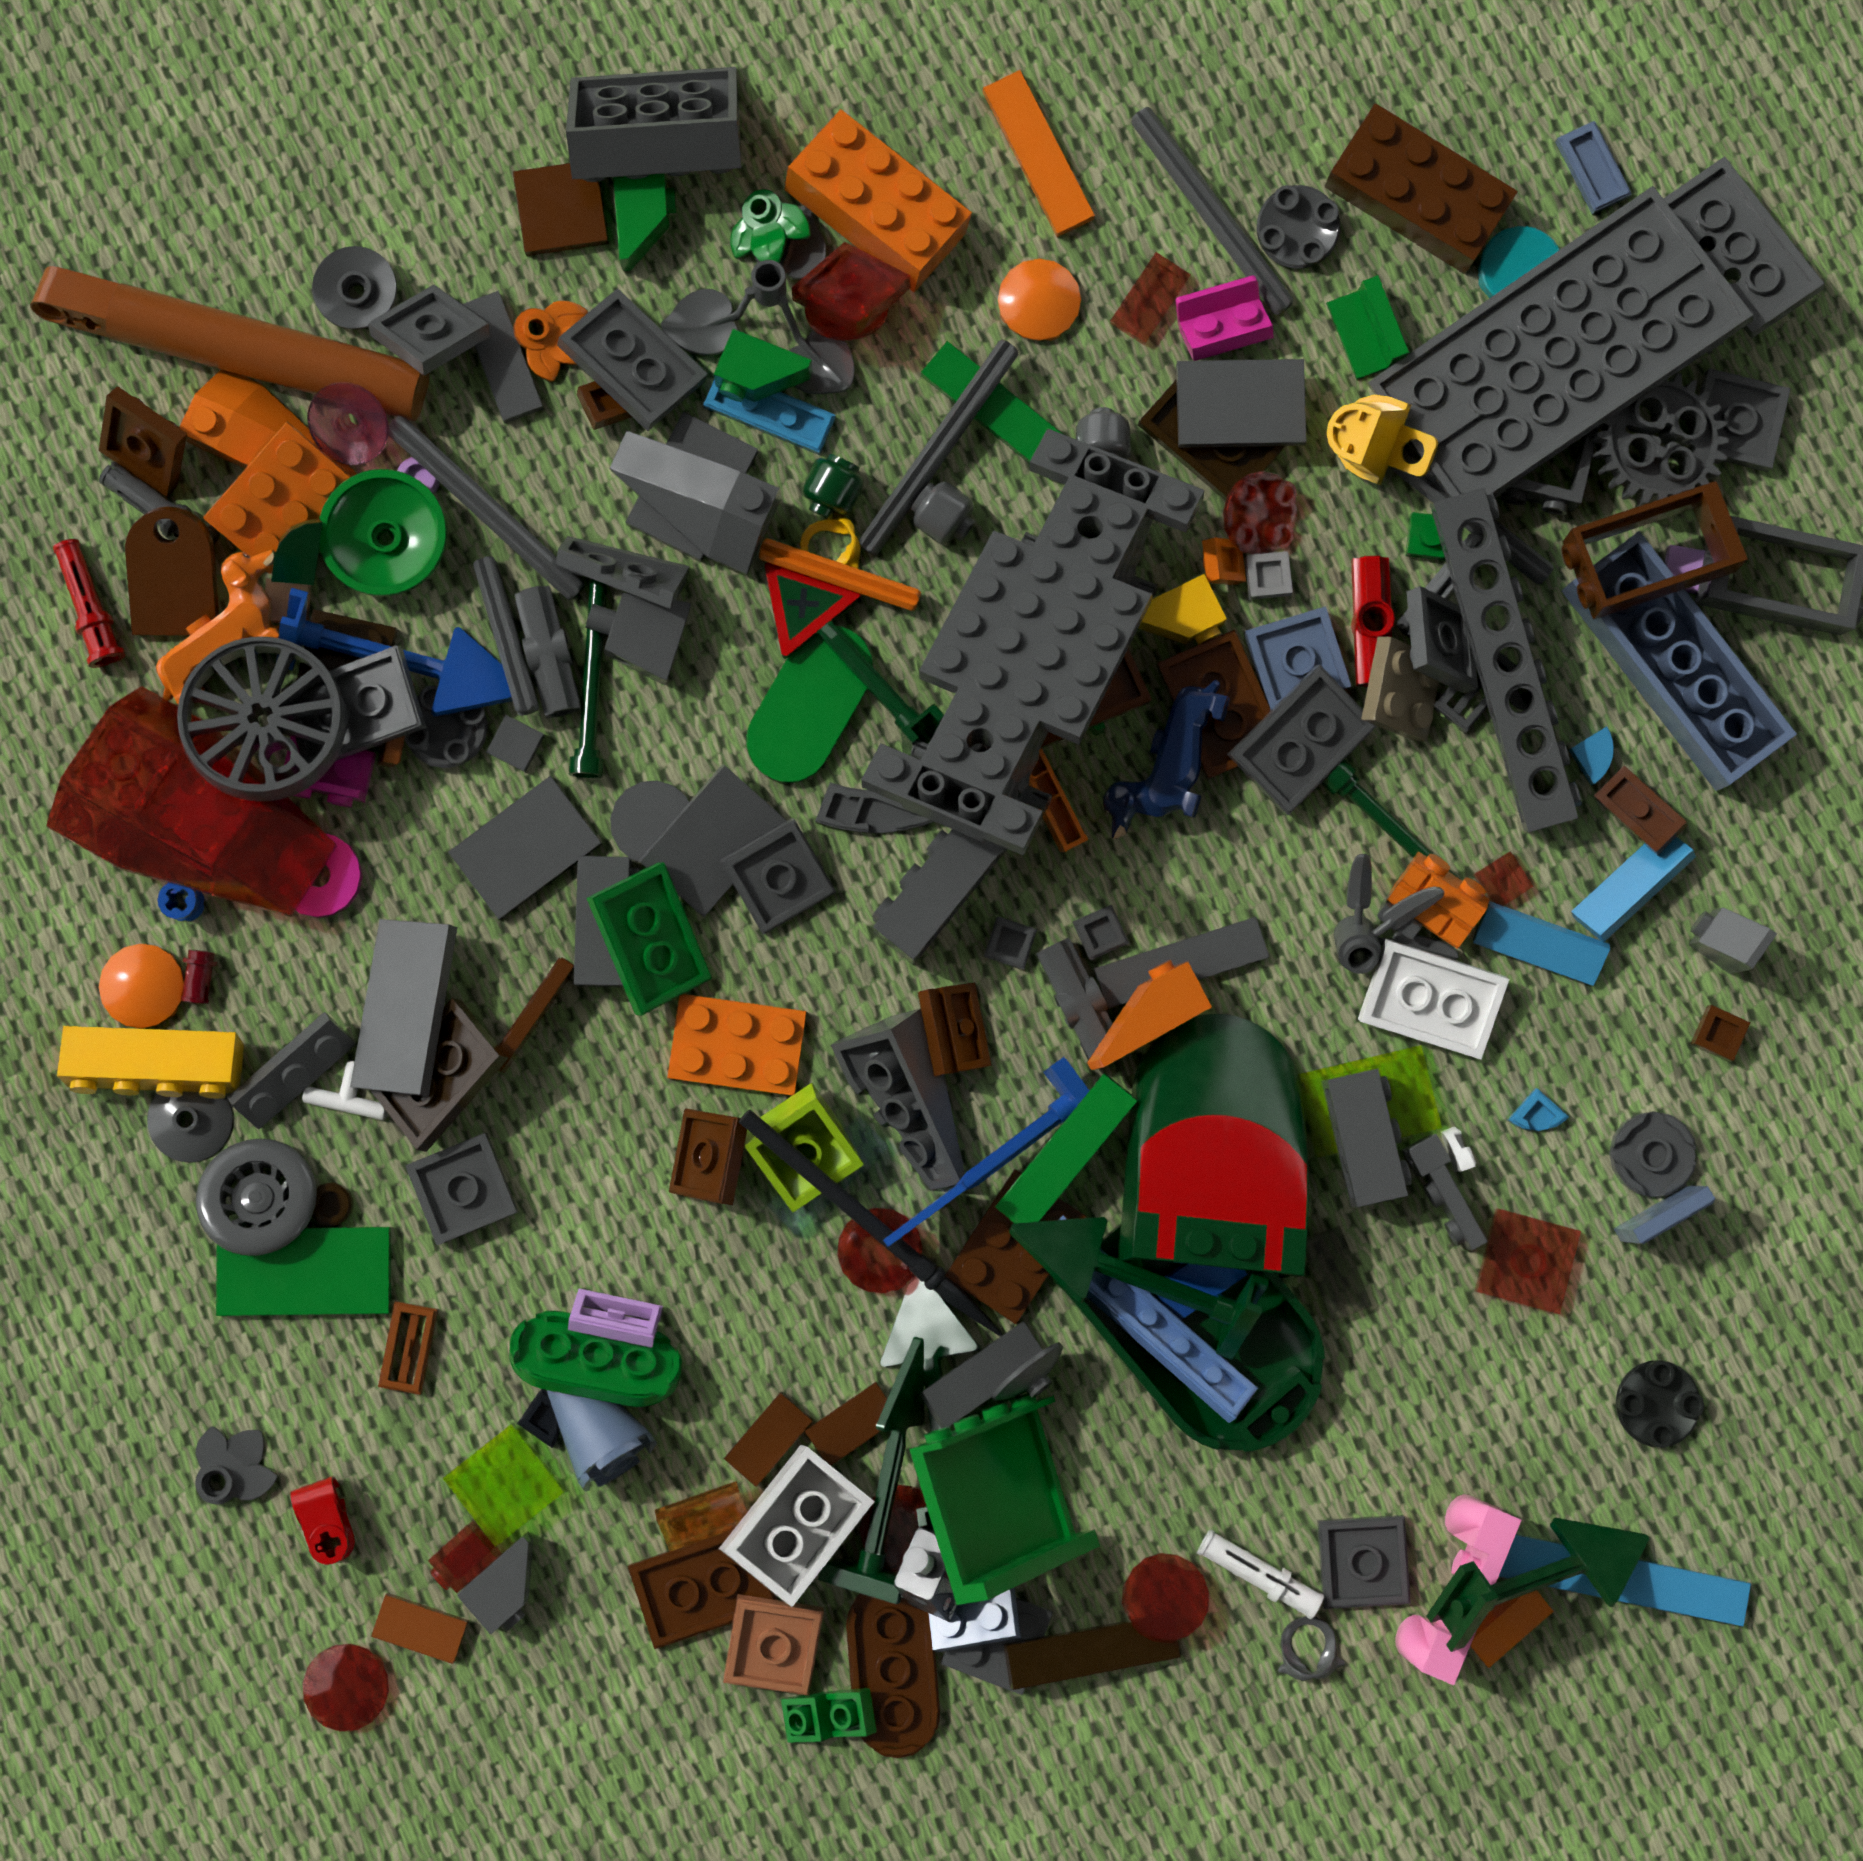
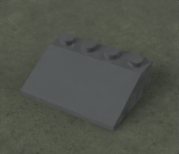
[566,67,741,182]

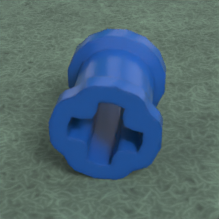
[157,881,205,921]

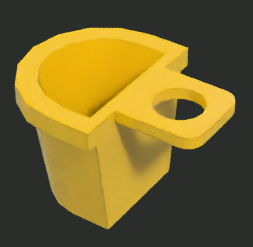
[1327,395,1438,485]

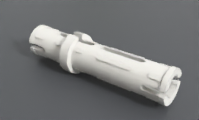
[1197,1529,1324,1619]

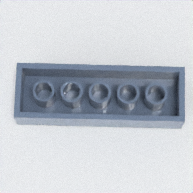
[1561,531,1797,791]

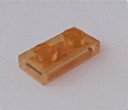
[655,1481,749,1551]

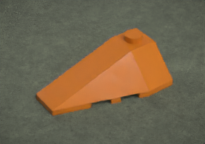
[179,369,357,476]

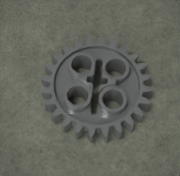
[1590,372,1729,506]

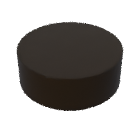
[312,1183,354,1226]

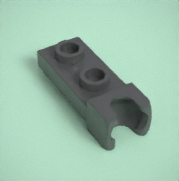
[1401,1134,1488,1250]

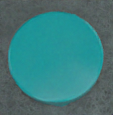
[1478,226,1560,298]

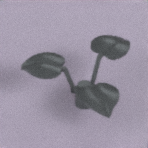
[661,206,855,394]

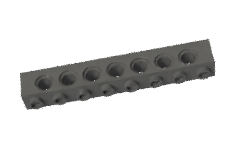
[1430,487,1582,833]

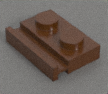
[918,982,992,1076]

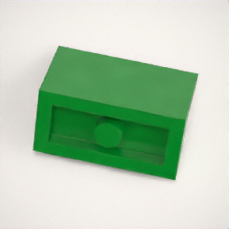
[1326,275,1409,380]

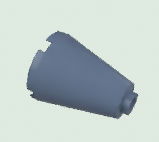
[547,1390,657,1491]

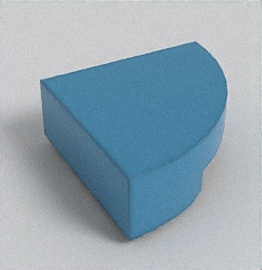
[1569,727,1614,785]
[1507,1088,1569,1131]

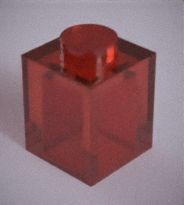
[428,1521,501,1593]

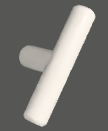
[302,1060,388,1121]

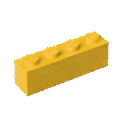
[57,1026,244,1099]

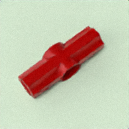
[1351,556,1395,688]

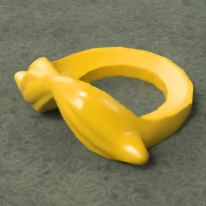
[800,513,861,569]

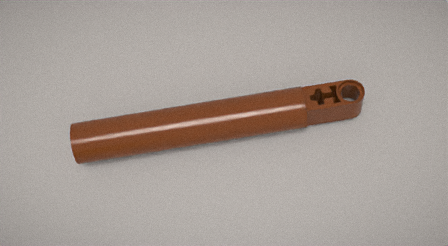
[30,266,430,421]

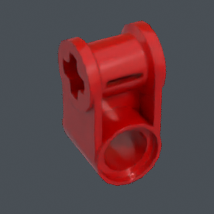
[290,1476,355,1565]

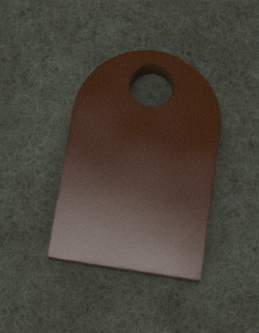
[125,506,219,635]

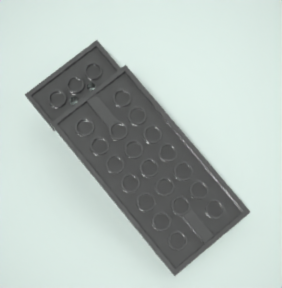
[1368,156,1825,498]

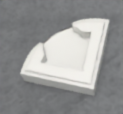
[1440,1127,1476,1172]

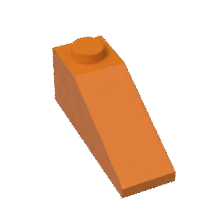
[1087,960,1212,1070]

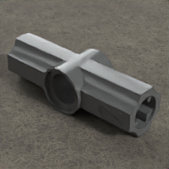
[514,586,581,718]
[1036,938,1112,1060]

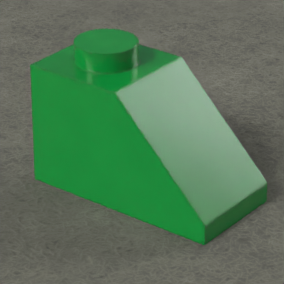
[613,174,677,271]
[713,329,813,402]

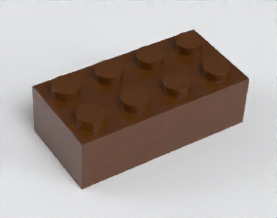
[1324,103,1518,275]

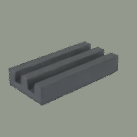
[1434,652,1516,734]

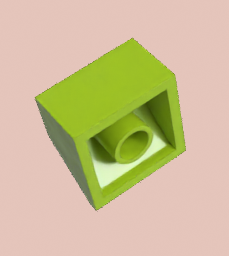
[744,1083,864,1212]

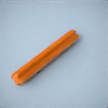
[759,538,921,611]

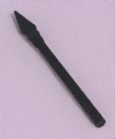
[739,1109,1002,1336]

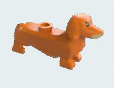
[156,549,280,704]

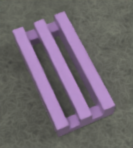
[568,1288,663,1348]

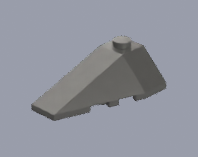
[609,431,781,575]
[831,1008,965,1190]

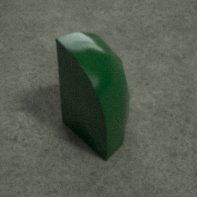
[271,519,323,585]

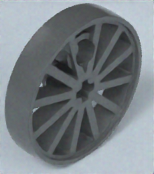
[177,637,347,801]

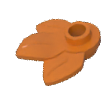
[513,301,588,382]

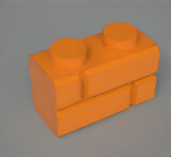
[1387,852,1490,949]

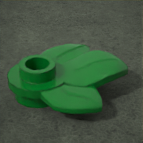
[730,189,811,264]

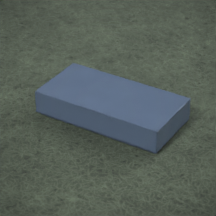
[1555,121,1632,215]

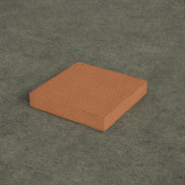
[723,1594,824,1695]

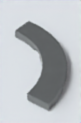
[815,744,987,833]

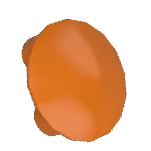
[998,258,1081,341]
[98,943,184,1029]

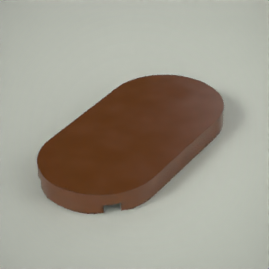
[846,1593,940,1758]

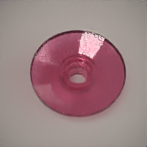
[307,382,389,465]

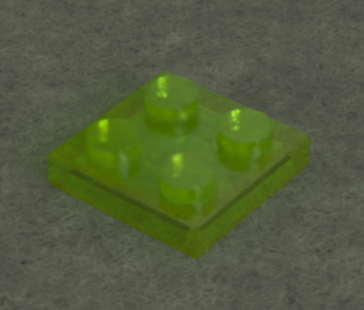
[443,1423,566,1547]

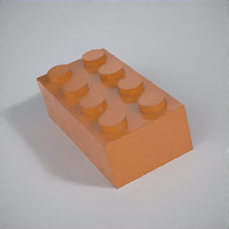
[784,109,972,292]

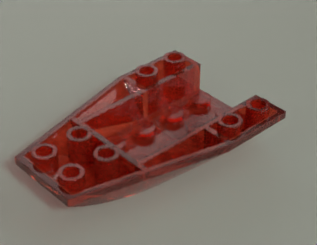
[46,686,337,917]

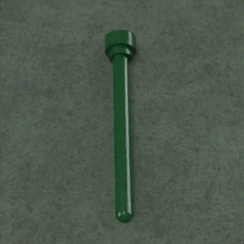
[568,579,607,778]
[1321,759,1460,879]

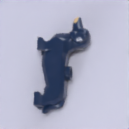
[1103,680,1231,839]

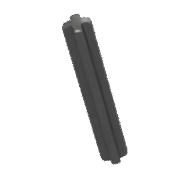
[473,556,539,716]

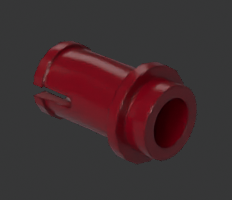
[181,949,218,1004]

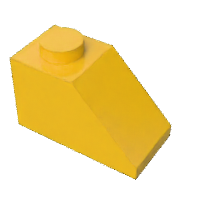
[1138,574,1227,645]

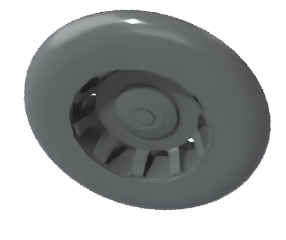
[196,1139,317,1256]

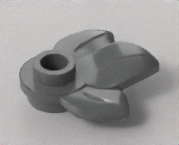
[195,1426,277,1505]

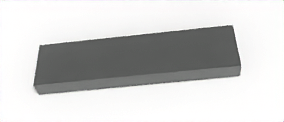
[1094,917,1269,1009]

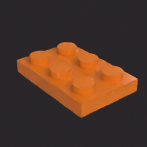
[203,421,352,574]
[667,994,807,1096]

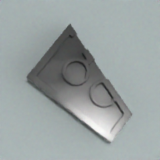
[555,536,690,609]

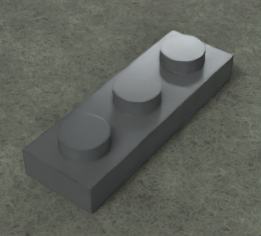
[227,1012,356,1130]

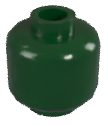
[802,453,864,520]

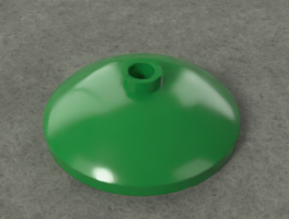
[319,469,447,597]

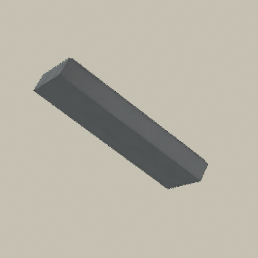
[462,290,544,424]
[918,1321,1042,1428]

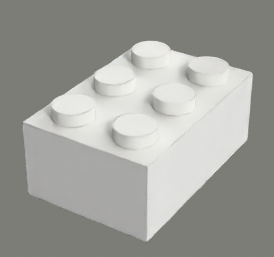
[719,1445,875,1607]

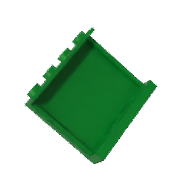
[909,1393,1100,1605]

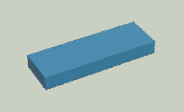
[703,380,836,455]
[1571,837,1696,943]
[1473,901,1610,986]

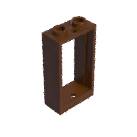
[1561,481,1748,620]

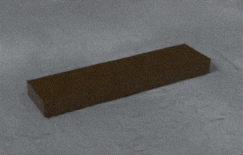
[1003,1613,1181,1690]

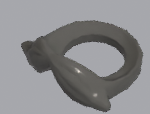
[1278,1616,1345,1681]

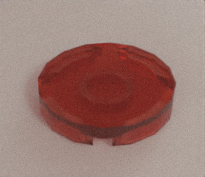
[1122,1553,1209,1643]

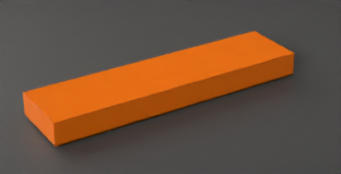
[983,70,1095,237]

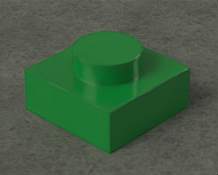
[1405,512,1446,561]

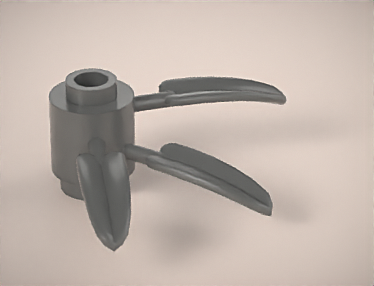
[1333,854,1459,974]

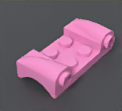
[1395,1494,1522,1685]

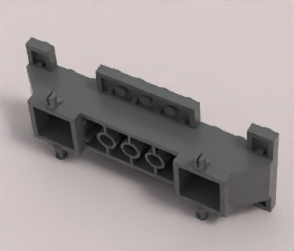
[861,428,1204,856]

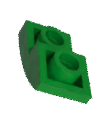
[781,1688,877,1743]

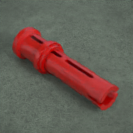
[53,539,126,668]

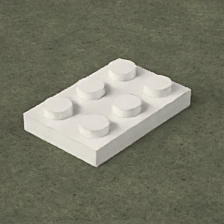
[1358,938,1510,1059]

